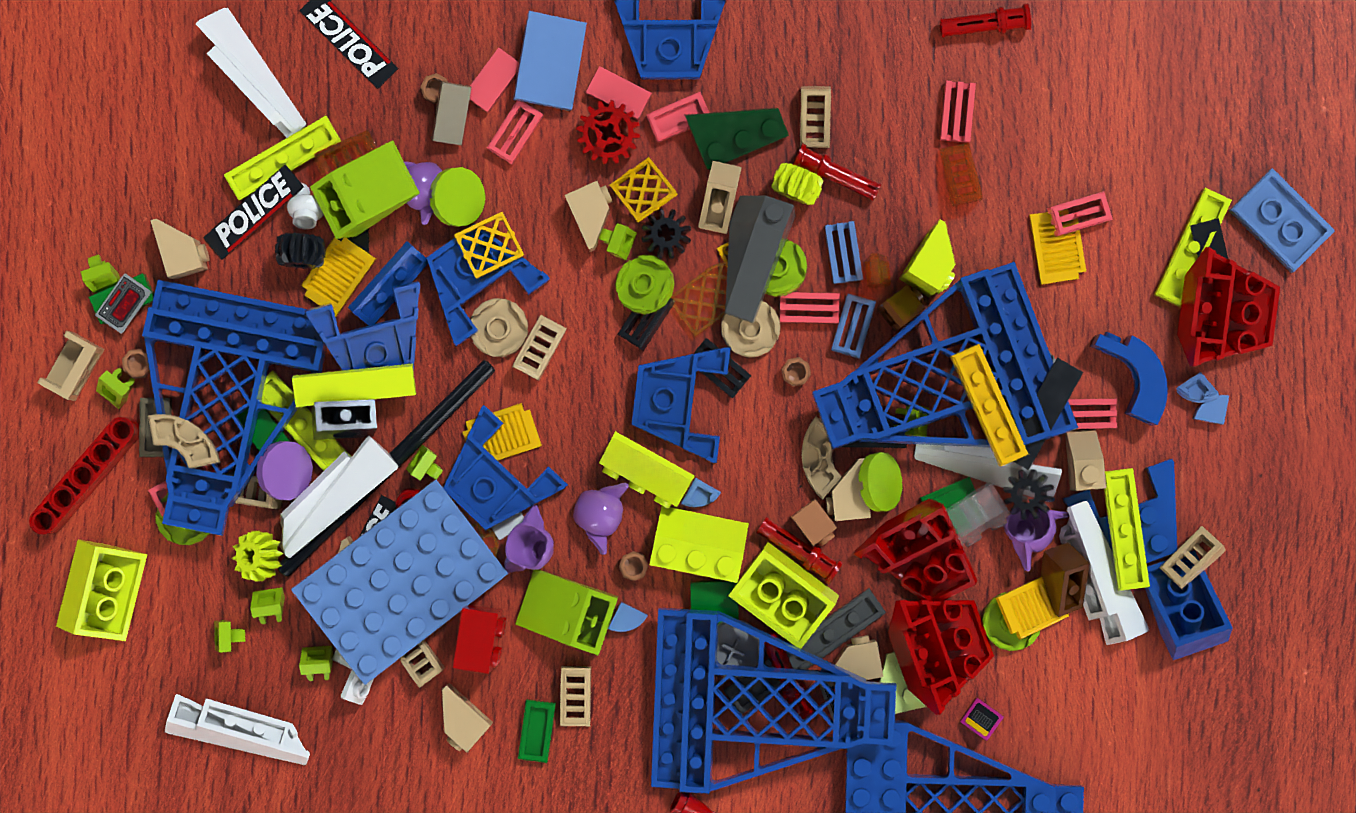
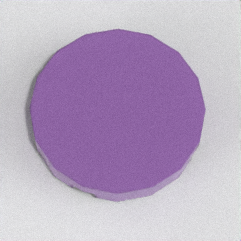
[256,441,313,500]

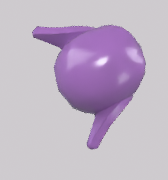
[404,162,442,225]
[573,482,629,555]
[504,505,554,573]
[1003,509,1069,572]

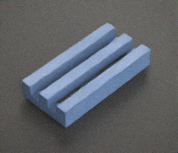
[824,221,863,284]
[831,293,876,359]

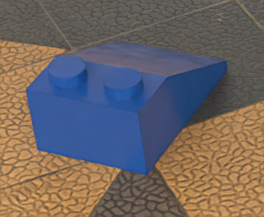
[1145,550,1233,660]

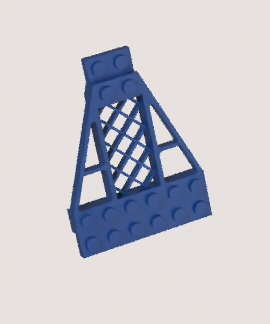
[812,262,1078,450]
[142,280,327,536]
[651,608,896,794]
[845,720,1084,813]

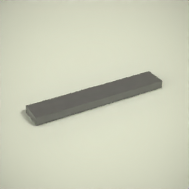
[723,588,886,714]

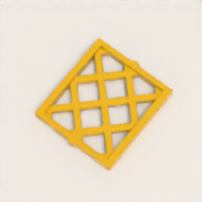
[609,157,678,222]
[454,212,524,279]

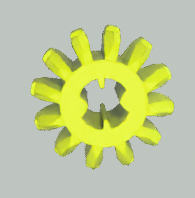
[772,163,823,205]
[231,531,284,582]

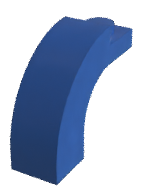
[1090,332,1168,426]

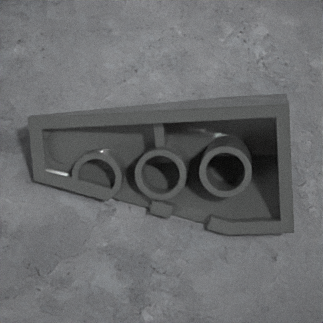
[725,196,796,324]

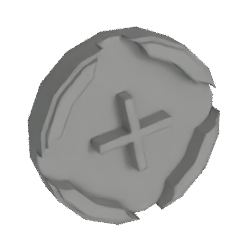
[717,620,759,679]

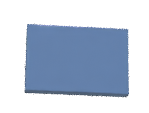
[513,11,587,111]
[1228,168,1335,273]

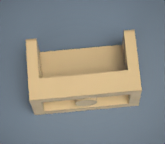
[37,331,105,401]

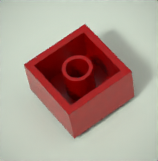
[453,604,507,674]

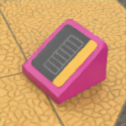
[960,697,1004,741]

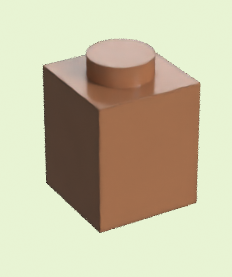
[790,499,837,546]

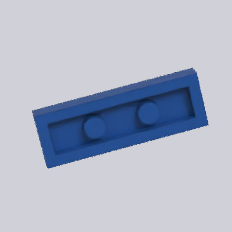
[348,241,428,326]

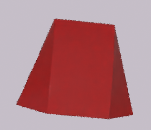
[1177,247,1281,367]
[854,499,978,601]
[888,600,994,715]

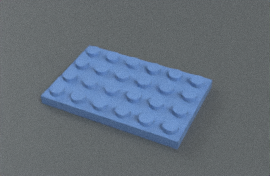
[291,479,508,685]

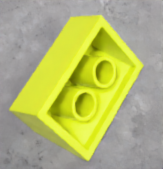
[899,219,956,297]
[599,431,694,509]
[650,506,749,583]
[56,539,147,641]
[728,542,839,649]

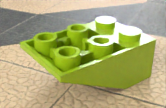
[310,141,420,239]
[515,570,619,656]

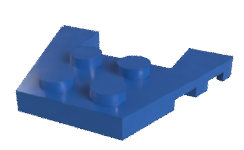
[614,0,726,80]
[427,224,550,347]
[304,281,420,371]
[632,347,731,463]
[443,405,568,530]
[1062,458,1177,563]

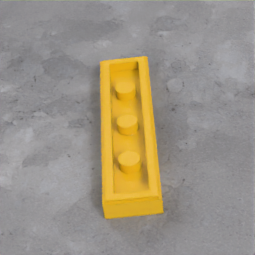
[950,344,1028,467]

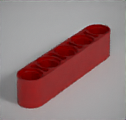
[29,417,140,535]

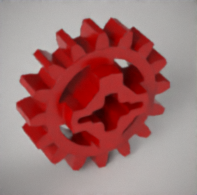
[576,100,641,165]

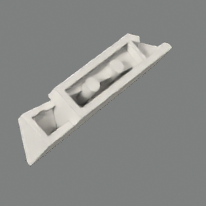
[196,8,306,138]
[279,435,398,558]
[914,444,1062,502]
[1059,501,1149,645]
[165,694,310,765]

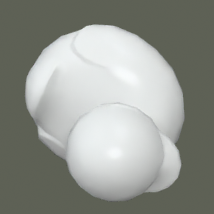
[287,183,324,229]

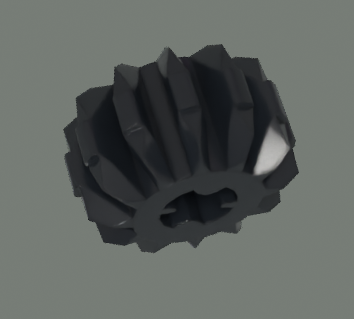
[642,209,691,259]
[275,232,326,269]
[1003,469,1055,520]

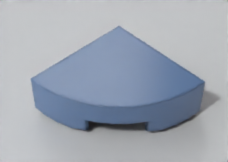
[1176,372,1219,403]
[1193,395,1229,425]
[681,478,721,507]
[608,601,648,632]

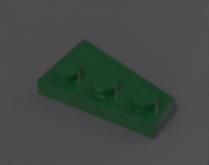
[684,107,789,170]

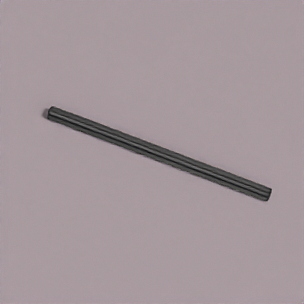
[277,360,495,577]

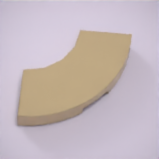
[148,414,221,469]
[802,416,842,500]

